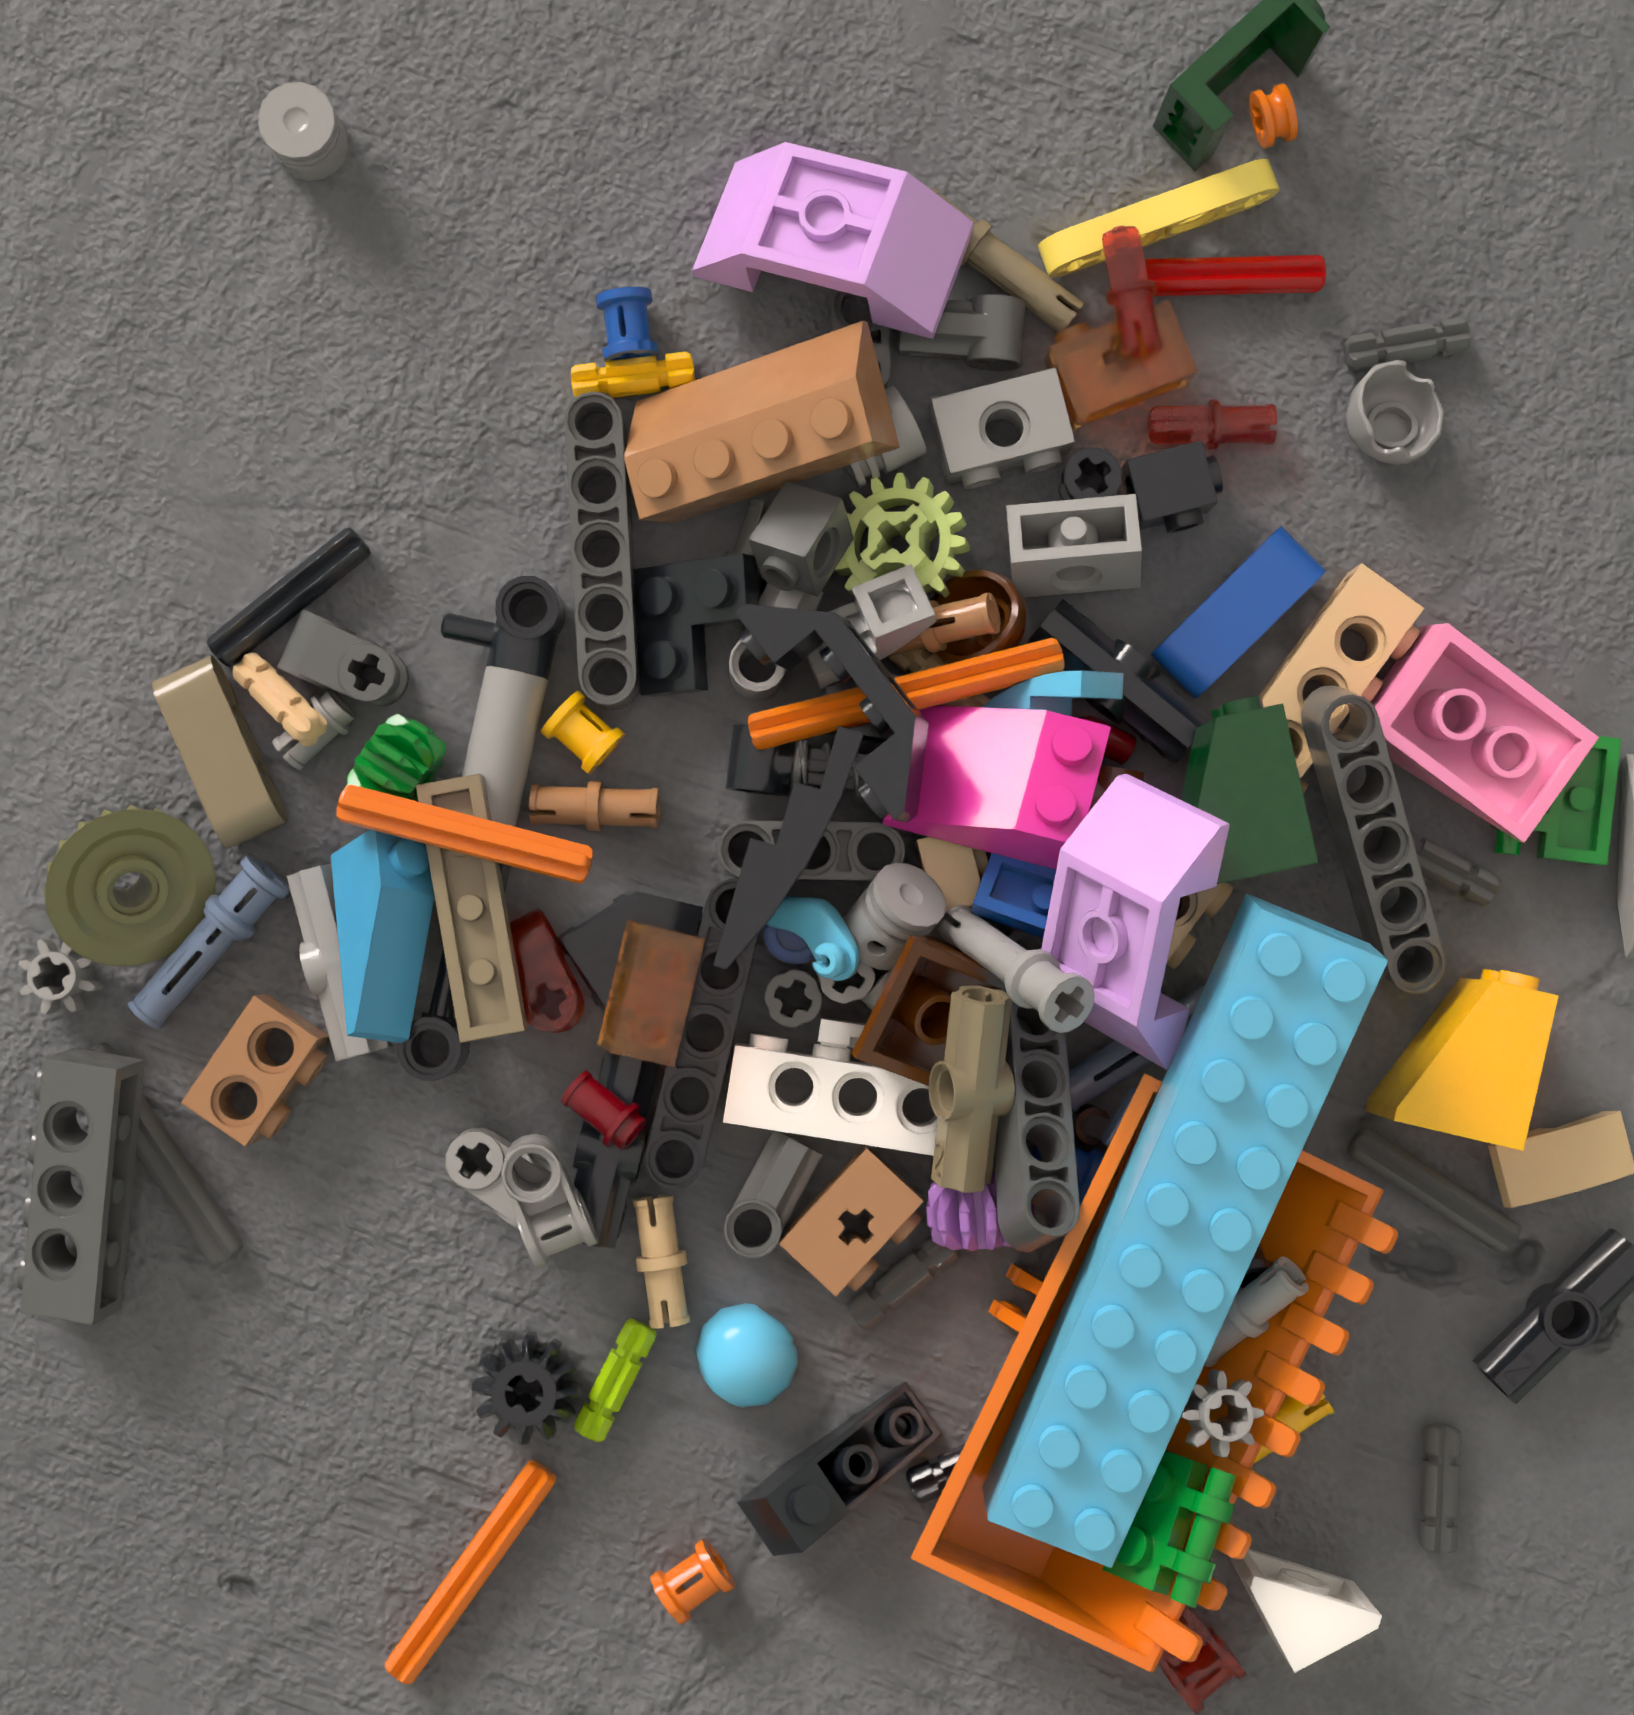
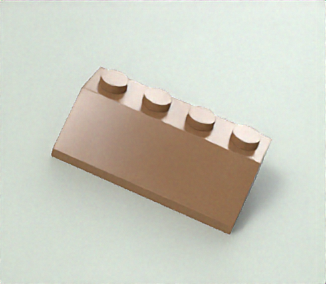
[624,321,900,524]

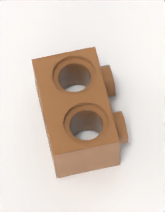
[181,994,329,1146]

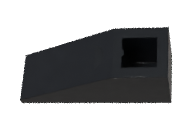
[737,1382,942,1556]

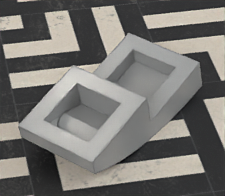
[806,564,937,689]

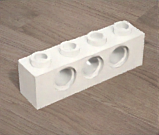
[723,1033,938,1156]

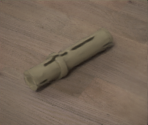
[932,187,1086,336]

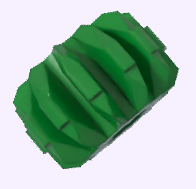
[345,714,446,802]

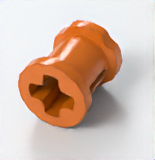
[650,1538,736,1625]

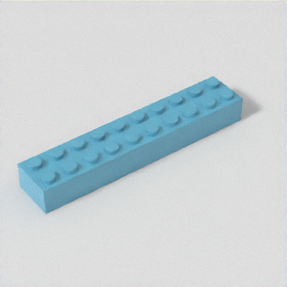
[982,893,1388,1568]

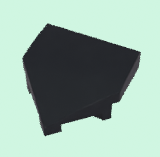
[555,891,703,1031]

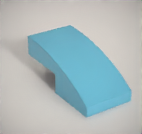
[982,670,1123,716]

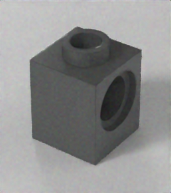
[749,481,854,597]

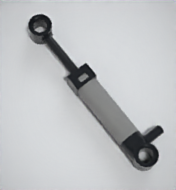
[397,576,565,1081]

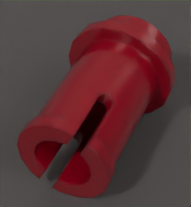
[561,1070,647,1151]

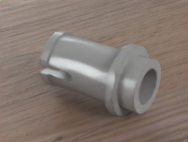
[272,690,356,771]

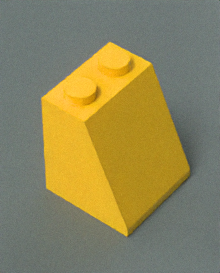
[1365,969,1559,1151]

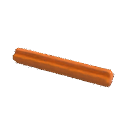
[336,784,593,884]
[385,1459,556,1685]

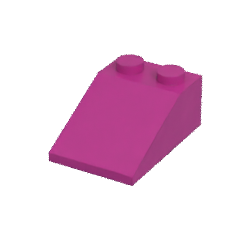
[883,706,1111,869]

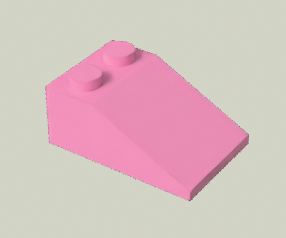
[1371,623,1599,843]

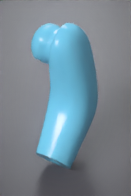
[767,896,860,981]

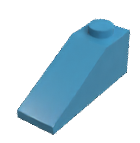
[331,829,435,1043]

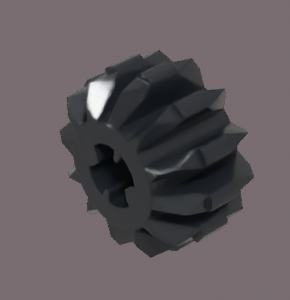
[472,1331,583,1445]

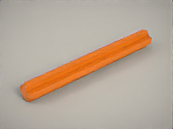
[747,638,1065,750]

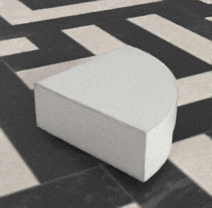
[818,1017,866,1049]

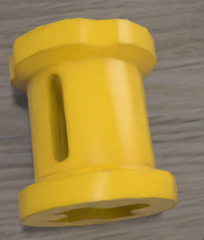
[541,690,626,774]

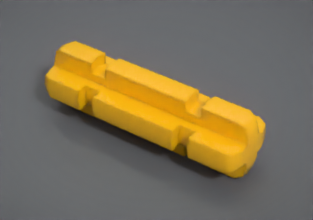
[570,352,695,398]

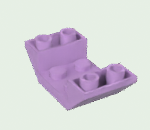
[692,142,974,339]
[1041,774,1230,1070]

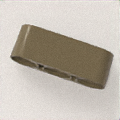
[152,655,288,849]

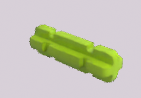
[574,1318,656,1442]

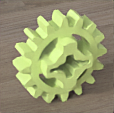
[835,473,970,598]

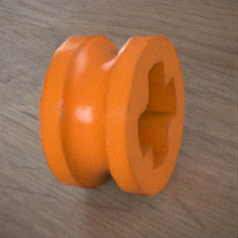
[1249,83,1298,148]

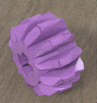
[926,1171,1036,1252]

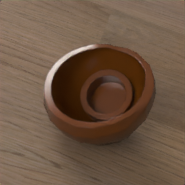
[929,570,1026,664]

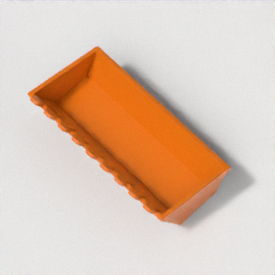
[911,1073,1398,1672]

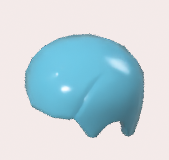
[695,1303,798,1408]

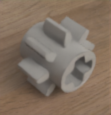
[18,939,103,1014]
[1180,1369,1264,1457]

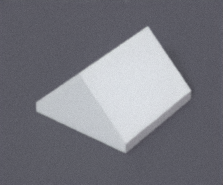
[1229,1549,1382,1673]

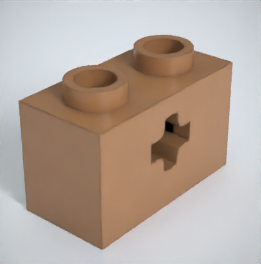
[779,1145,924,1297]

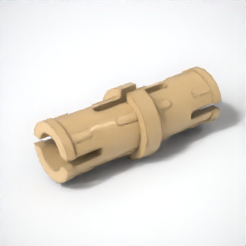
[633,1194,690,1329]

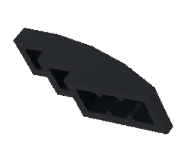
[713,726,864,969]

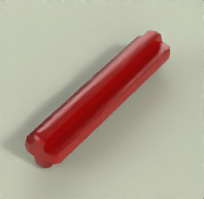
[1137,255,1326,296]

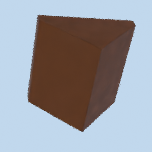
[851,935,1007,1086]

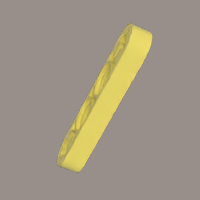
[1038,159,1280,278]

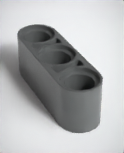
[718,821,905,882]

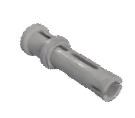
[939,905,1095,1033]

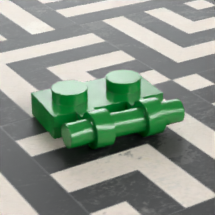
[1490,736,1621,866]
[1102,1450,1237,1608]

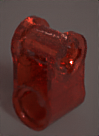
[510,907,585,1033]
[1158,1605,1248,1715]

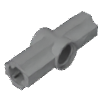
[287,864,392,1062]

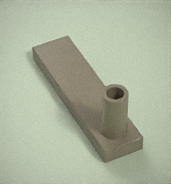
[416,773,528,1043]

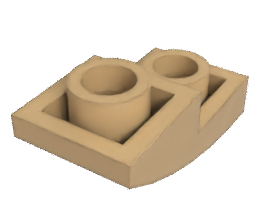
[1488,1111,1634,1208]

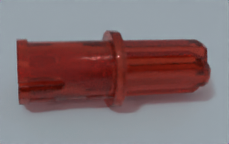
[1101,225,1164,359]
[1147,399,1277,450]

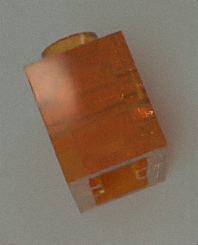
[1044,299,1197,430]
[597,919,705,1067]

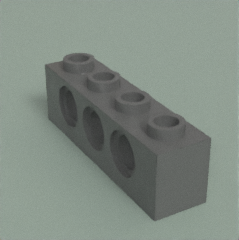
[17,1048,145,1325]

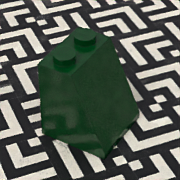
[1181,696,1318,884]

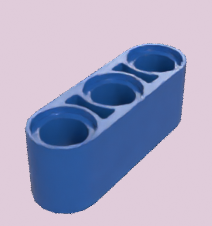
[1150,526,1326,699]

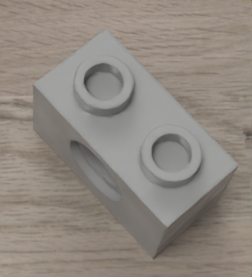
[929,368,1075,489]
[1006,494,1142,598]

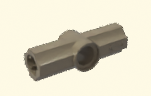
[929,985,1015,1193]

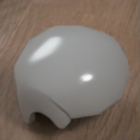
[1345,360,1444,465]

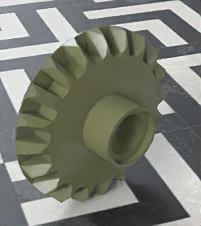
[42,804,216,967]

